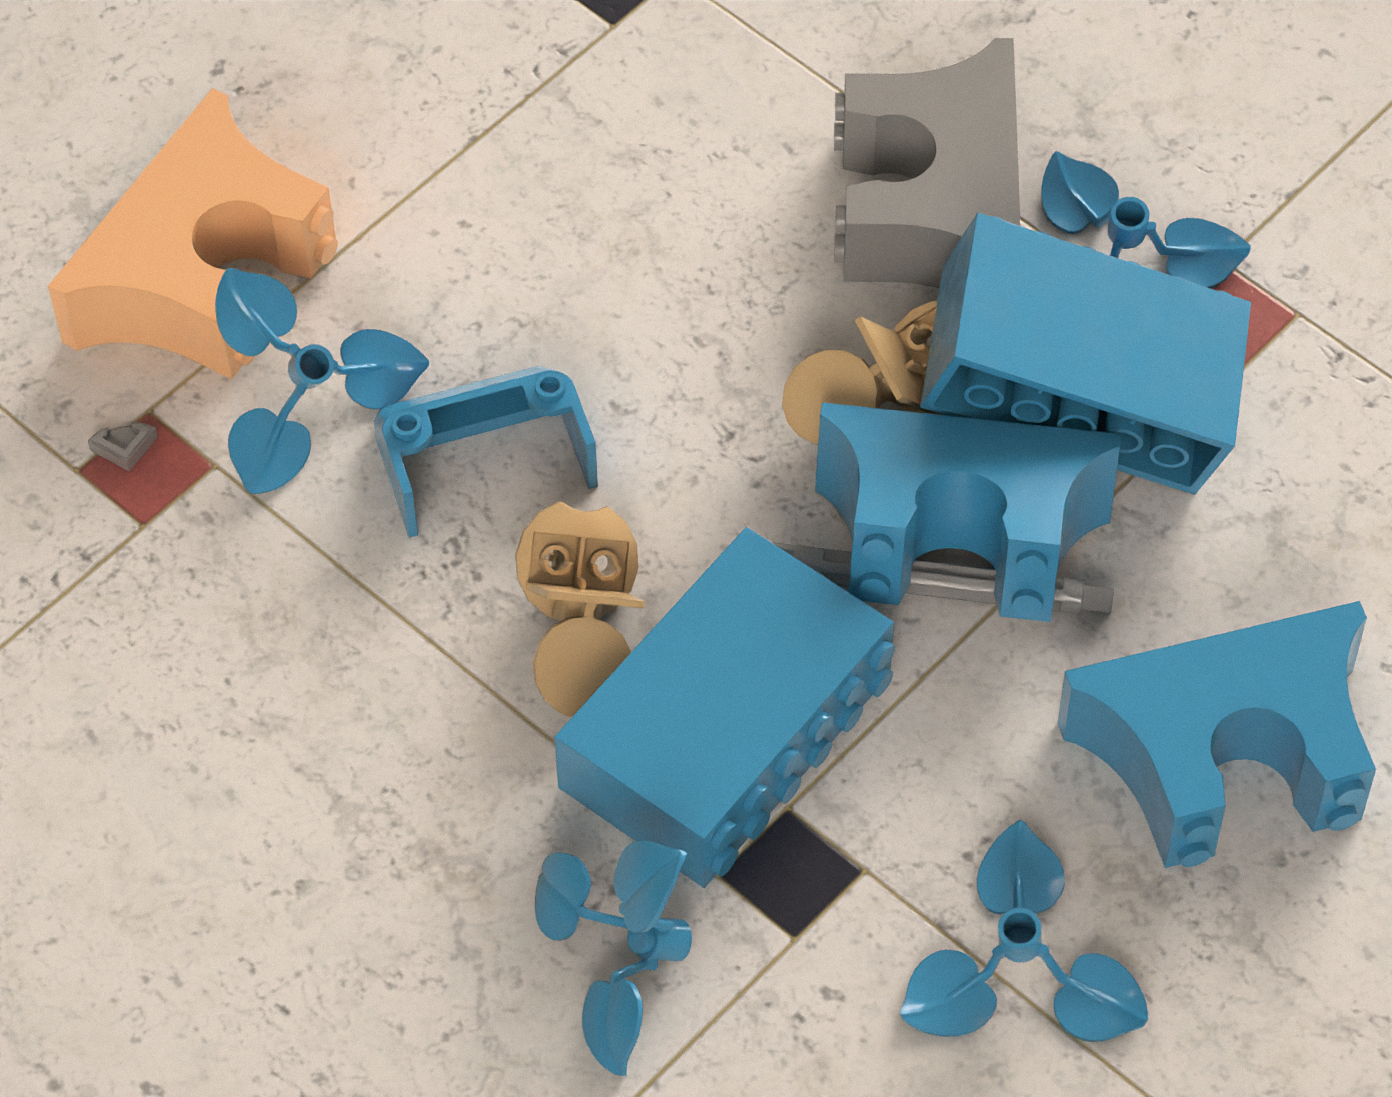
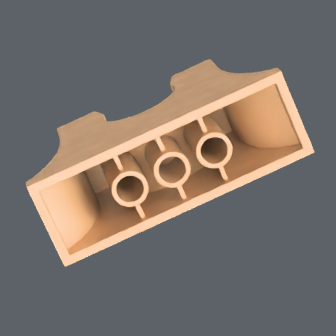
[48,88,338,379]

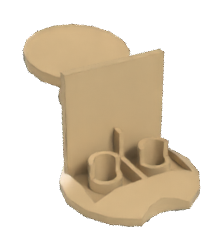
[782,301,942,445]
[515,501,645,717]

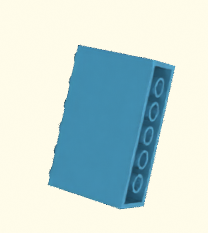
[920,212,1251,495]
[554,526,895,889]

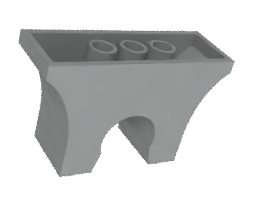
[834,38,1020,288]

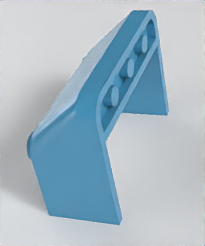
[374,366,598,538]

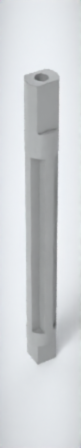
[771,542,1114,614]

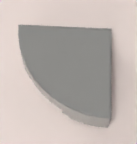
[88,422,158,471]

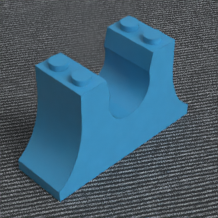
[815,402,1121,622]
[1057,601,1376,868]

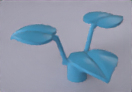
[1041,151,1251,289]
[215,268,429,494]
[900,820,1148,1042]
[535,841,692,1076]

